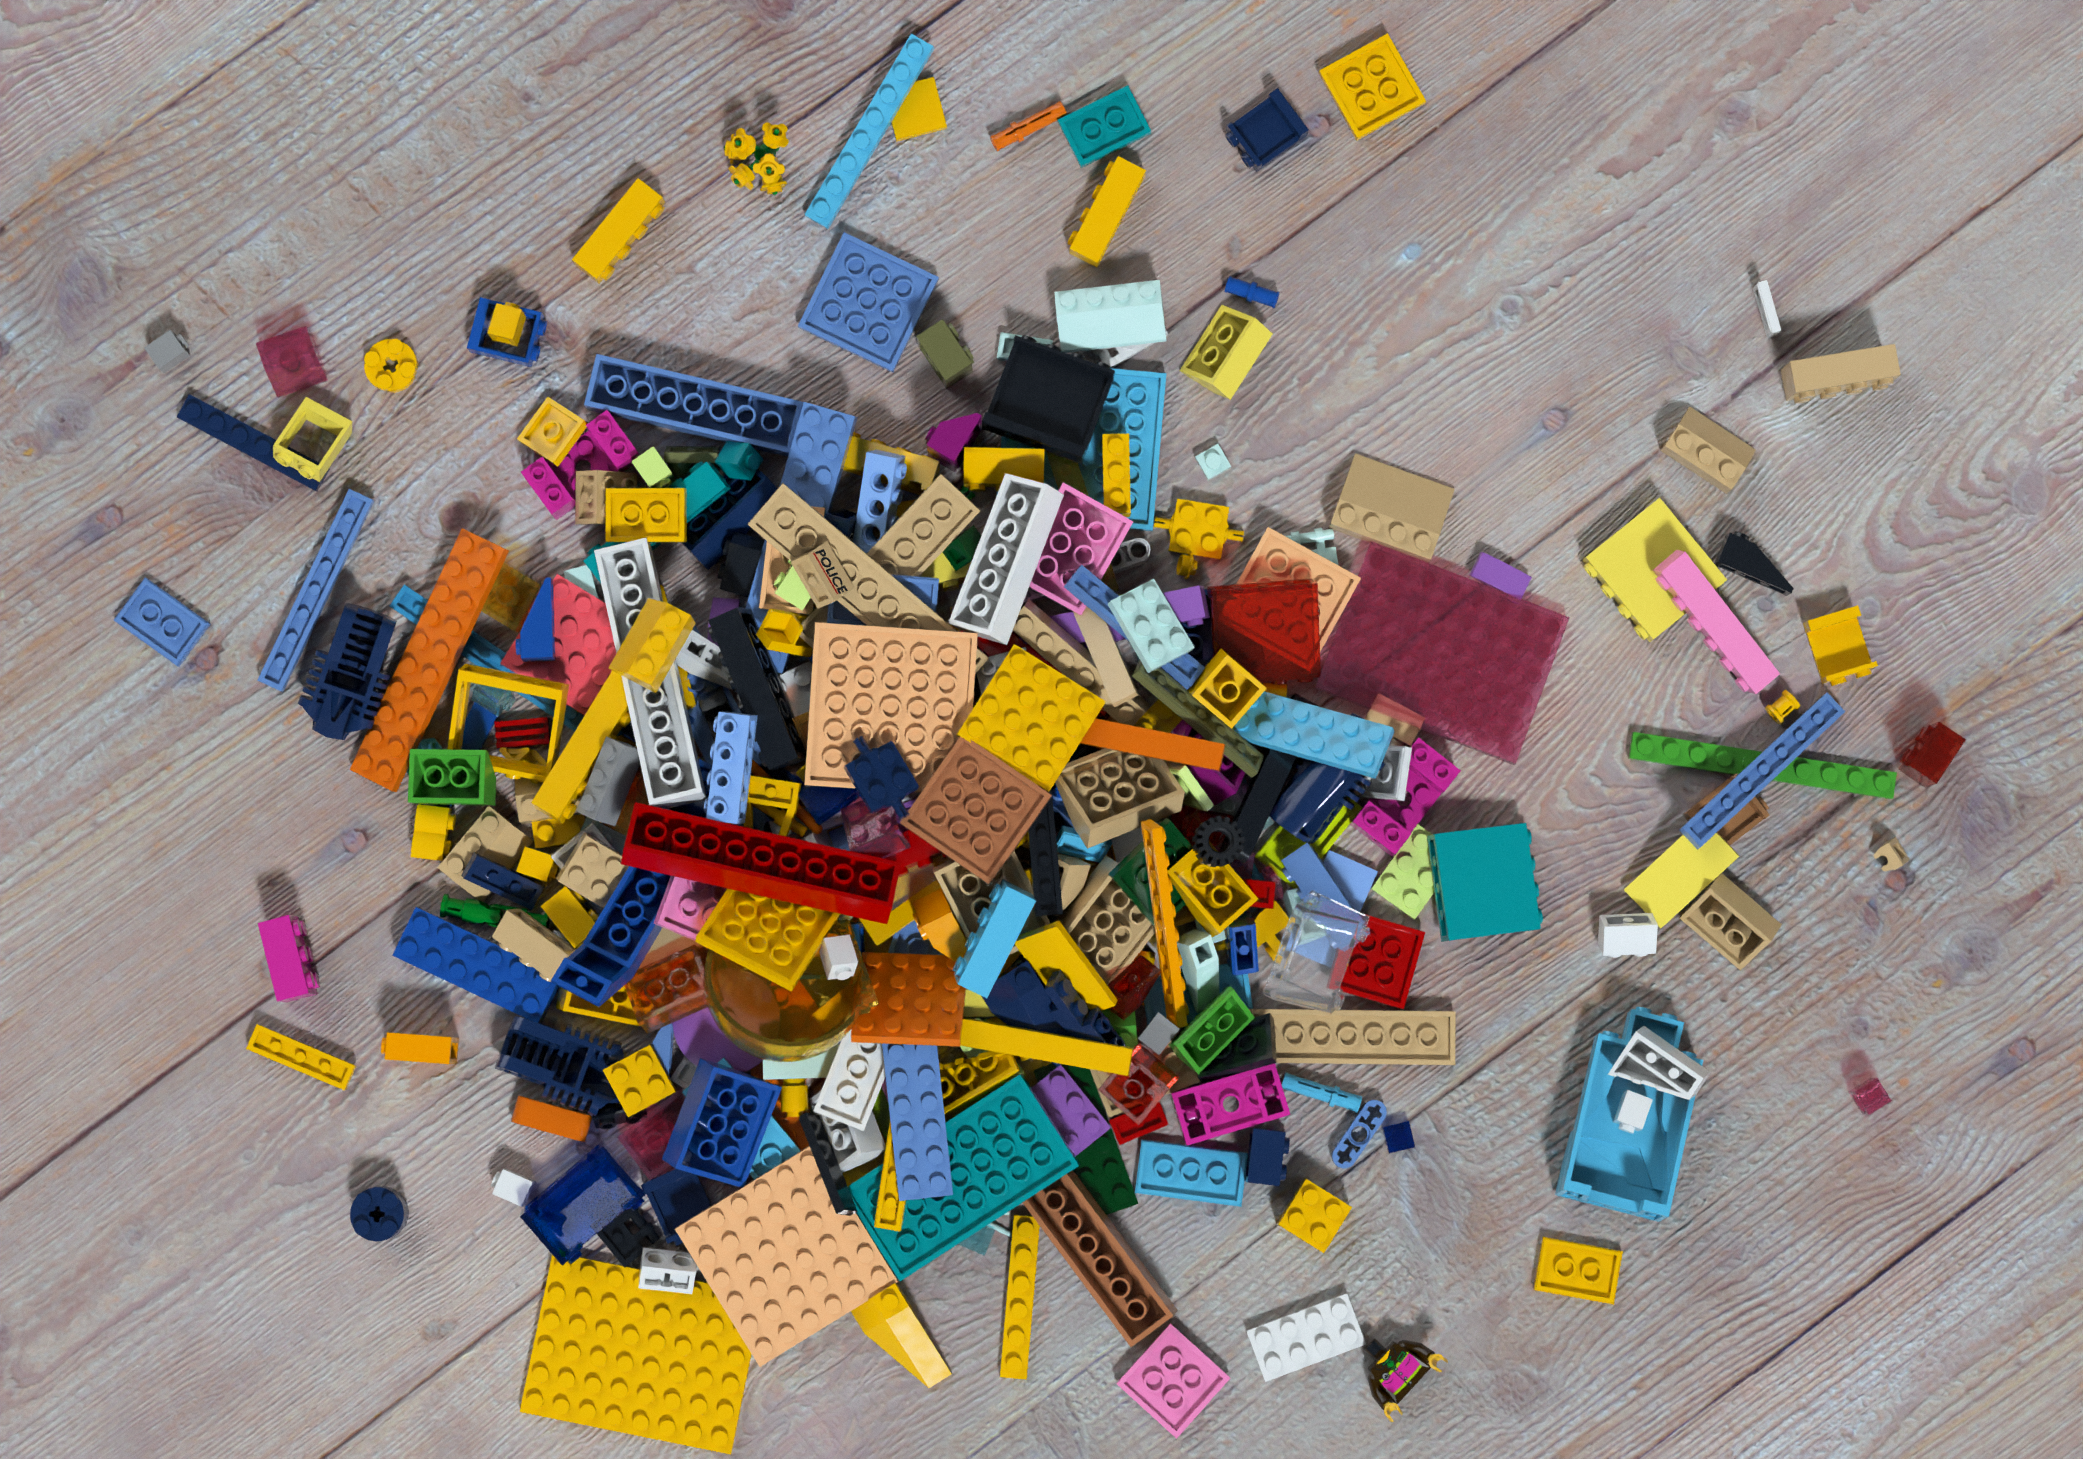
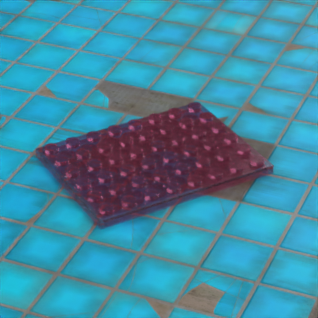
[1315,541,1570,765]

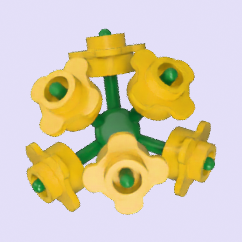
[724,122,789,195]

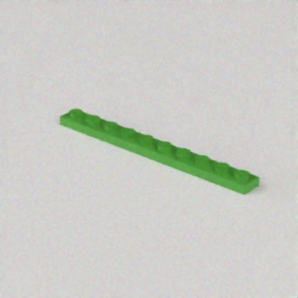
[1628,732,1897,799]

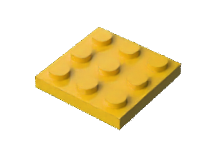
[1318,33,1426,141]

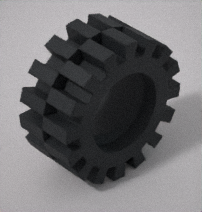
[1192,816,1245,867]

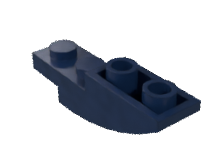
[1044,970,1127,1047]

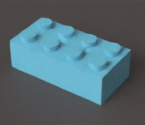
[953,879,1036,998]

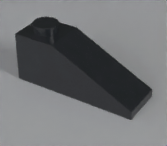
[1714,531,1794,596]

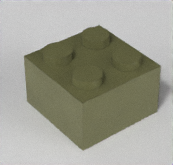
[916,319,974,389]

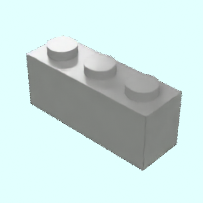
[576,737,640,826]

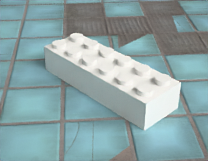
[948,473,1064,645]

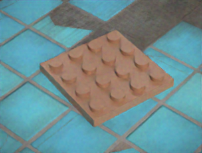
[900,737,1052,885]

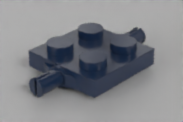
[844,736,919,820]

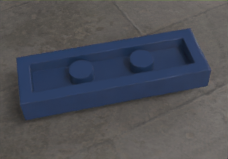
[461,852,545,910]

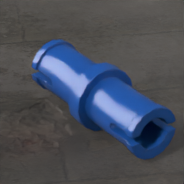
[1224,276,1280,308]

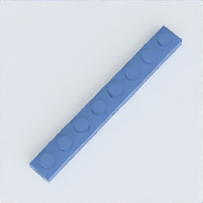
[257,489,374,692]
[1679,692,1845,850]

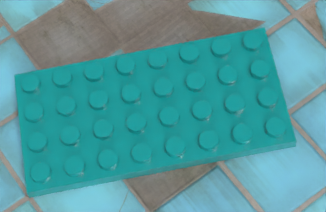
[848,1073,1081,1281]

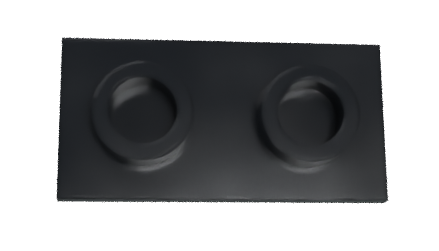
[591,1103,649,1129]

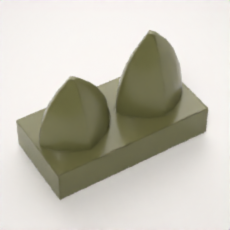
[664,446,720,480]

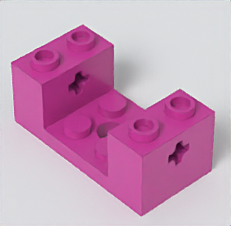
[521,410,640,520]
[1350,738,1461,857]
[1170,1063,1291,1146]

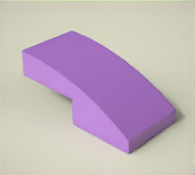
[1469,552,1532,601]

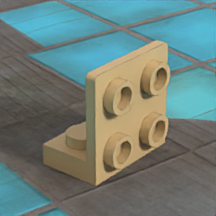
[575,470,637,525]

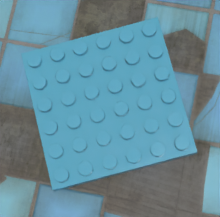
[996,368,1167,531]

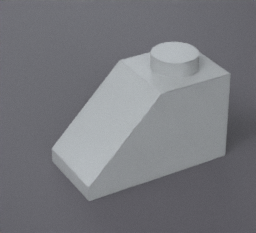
[1138,1012,1179,1056]

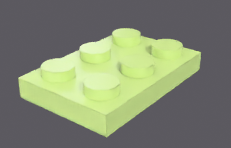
[1371,824,1434,920]

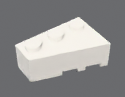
[1608,1026,1711,1100]

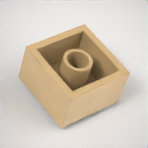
[556,832,629,908]

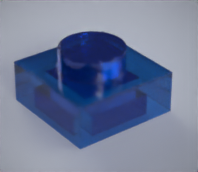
[1382,1121,1415,1153]

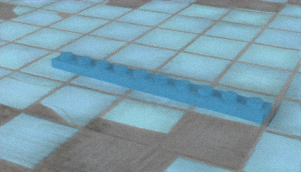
[390,584,624,736]

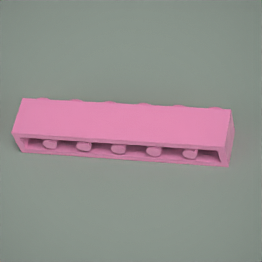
[1653,550,1780,694]

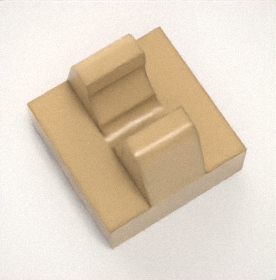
[1874,837,1910,871]

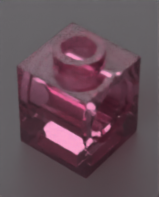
[1849,1078,1892,1115]

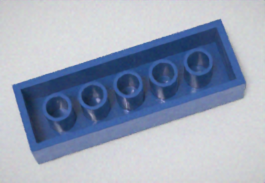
[392,907,559,1024]

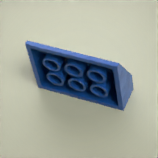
[662,1058,782,1188]

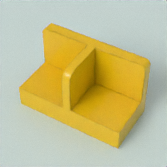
[756,608,813,657]

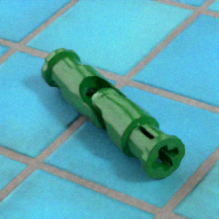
[440,894,550,929]

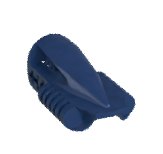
[298,603,397,740]
[1269,713,1386,844]
[495,1016,624,1116]

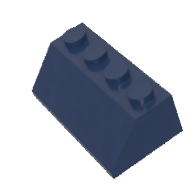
[680,469,777,570]

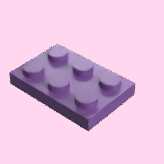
[1031,1065,1111,1157]

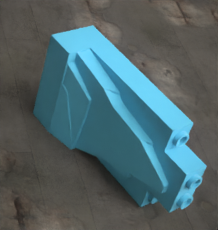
[1555,1007,1703,1222]

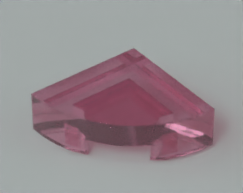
[1261,866,1284,902]

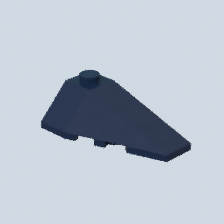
[981,961,1071,1067]

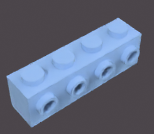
[704,711,757,824]

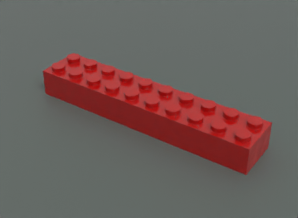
[621,802,901,924]

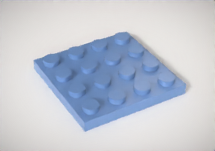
[798,232,939,373]

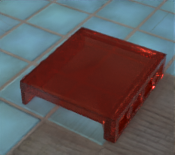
[1207,578,1321,685]

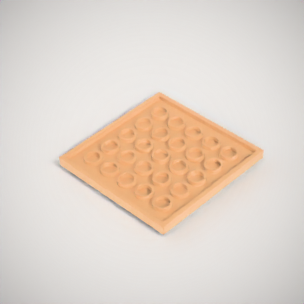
[804,622,978,793]
[675,1146,898,1367]

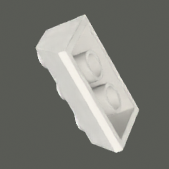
[809,1091,886,1173]

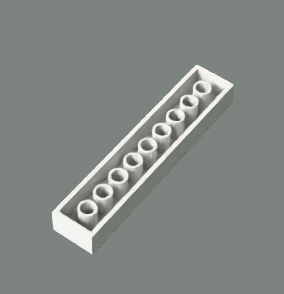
[594,538,707,809]

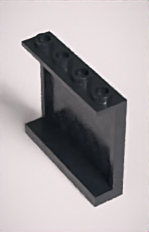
[982,335,1115,464]

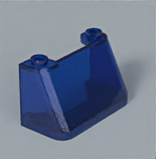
[520,1141,645,1265]

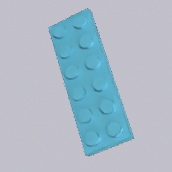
[1232,691,1394,779]

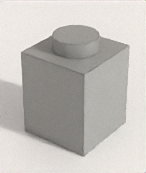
[144,330,191,374]

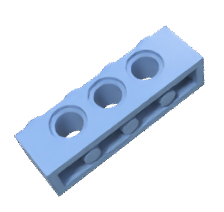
[853,450,907,553]

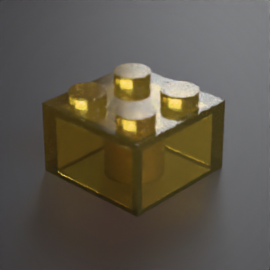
[481,561,543,632]

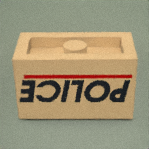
[791,541,854,609]

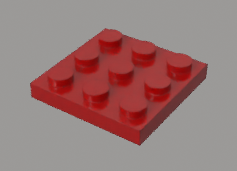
[1326,912,1425,1009]

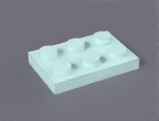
[1107,579,1195,673]

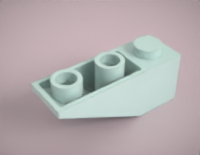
[1177,929,1219,1013]

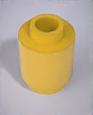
[781,1079,808,1117]

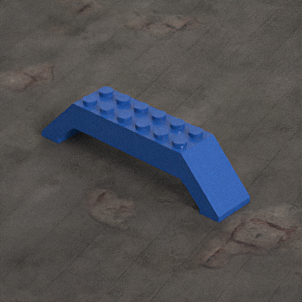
[551,758,712,1007]

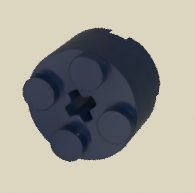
[350,1186,409,1241]

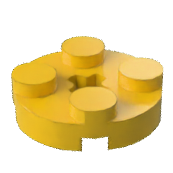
[364,339,418,393]

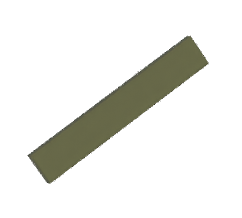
[1132,660,1265,778]

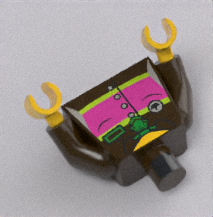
[1364,1338,1448,1422]

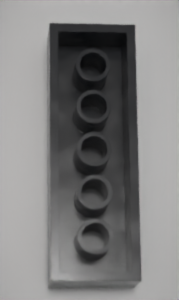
[708,607,807,770]

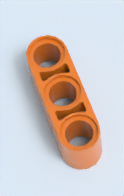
[511,1095,592,1142]

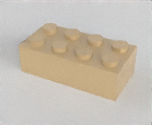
[1781,344,1901,404]

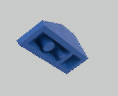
[516,577,555,662]

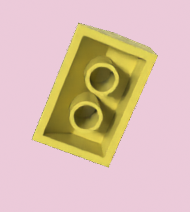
[1179,305,1273,400]

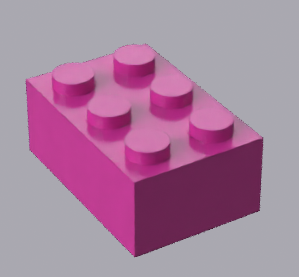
[258,915,320,1002]

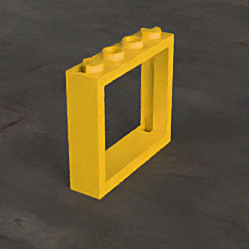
[447,664,569,784]

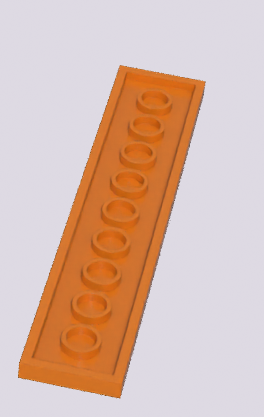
[350,528,509,792]

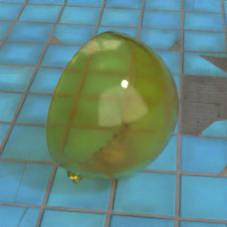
[703,917,879,1063]

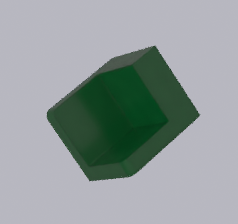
[943,525,981,571]

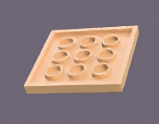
[1217,527,1361,671]

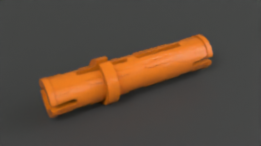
[990,101,1067,152]

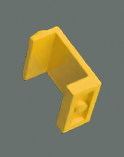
[1803,605,1878,686]

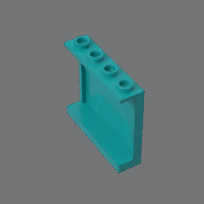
[1427,823,1543,942]

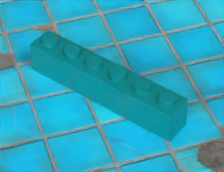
[583,461,731,584]

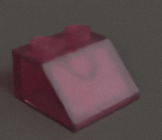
[256,326,328,398]

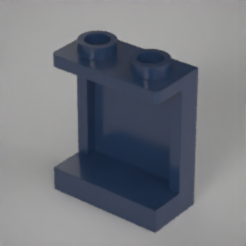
[1225,88,1309,172]
[641,1169,712,1246]

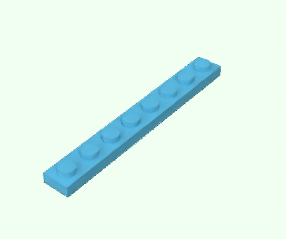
[804,34,935,229]

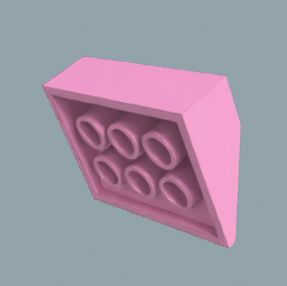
[1029,483,1134,615]

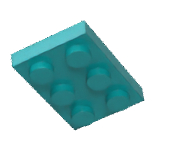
[1057,85,1152,168]

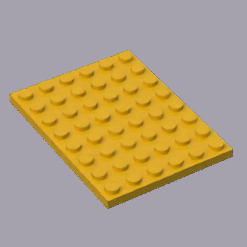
[520,1252,752,1455]

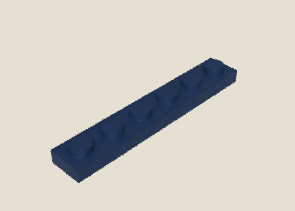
[177,394,330,492]

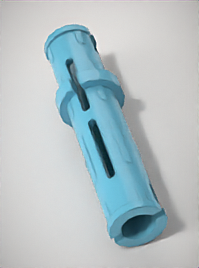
[1282,1072,1363,1113]

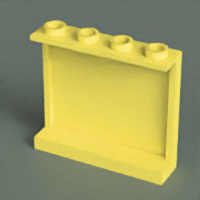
[1582,498,1727,642]

